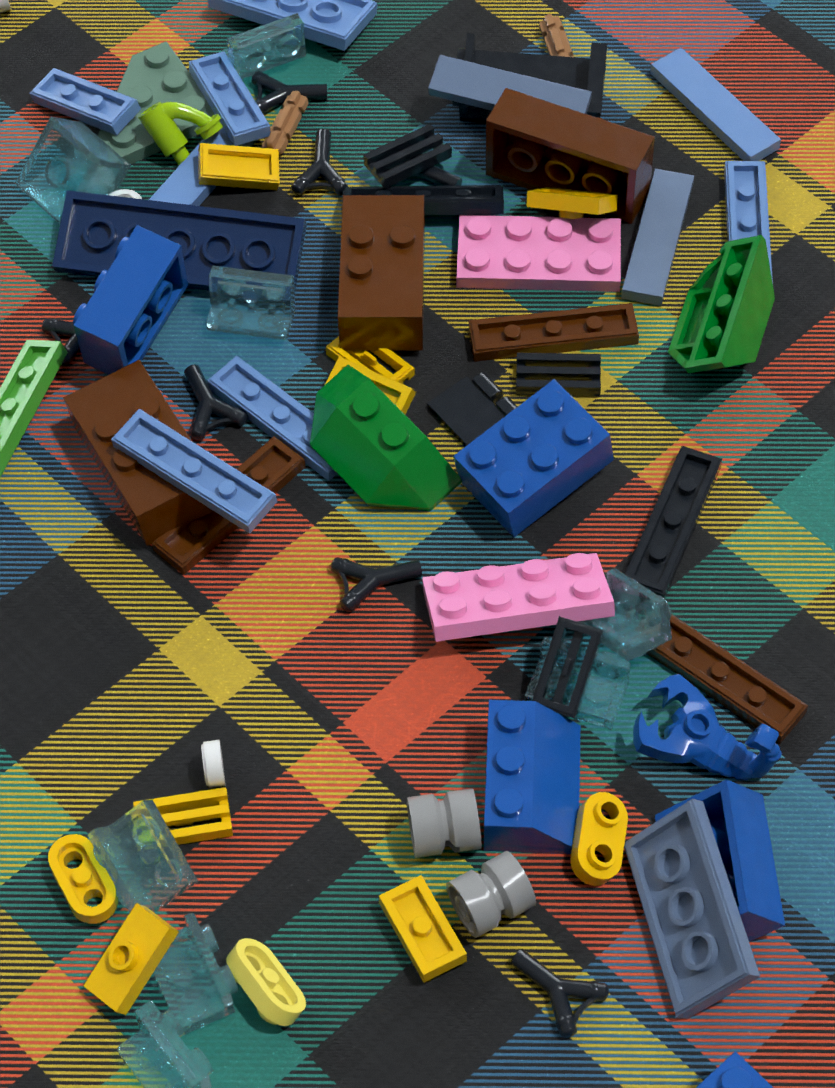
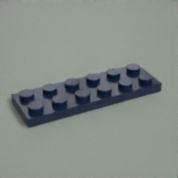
[52,190,307,301]

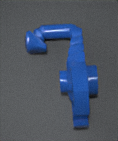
[633,674,782,780]

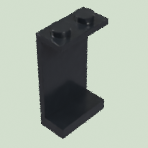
[452,33,607,123]

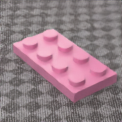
[456,215,621,292]
[422,553,615,642]

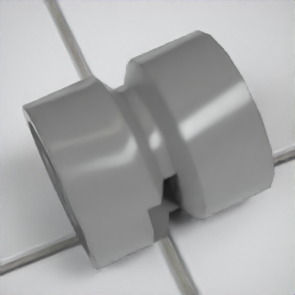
[407,788,481,858]
[446,851,536,938]

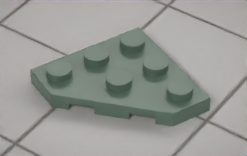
[98,41,215,170]

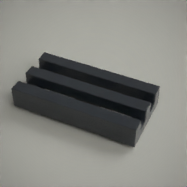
[363,124,452,189]
[516,353,601,397]
[532,616,605,719]

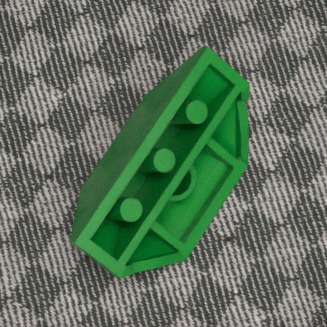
[668,235,775,373]
[310,365,463,511]

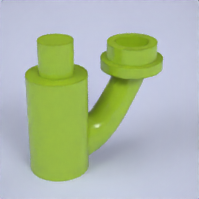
[138,102,223,165]

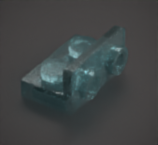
[525,636,631,730]

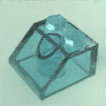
[15,117,131,224]

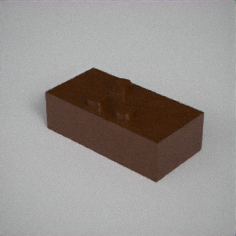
[486,88,655,224]
[338,195,425,351]
[63,360,213,546]

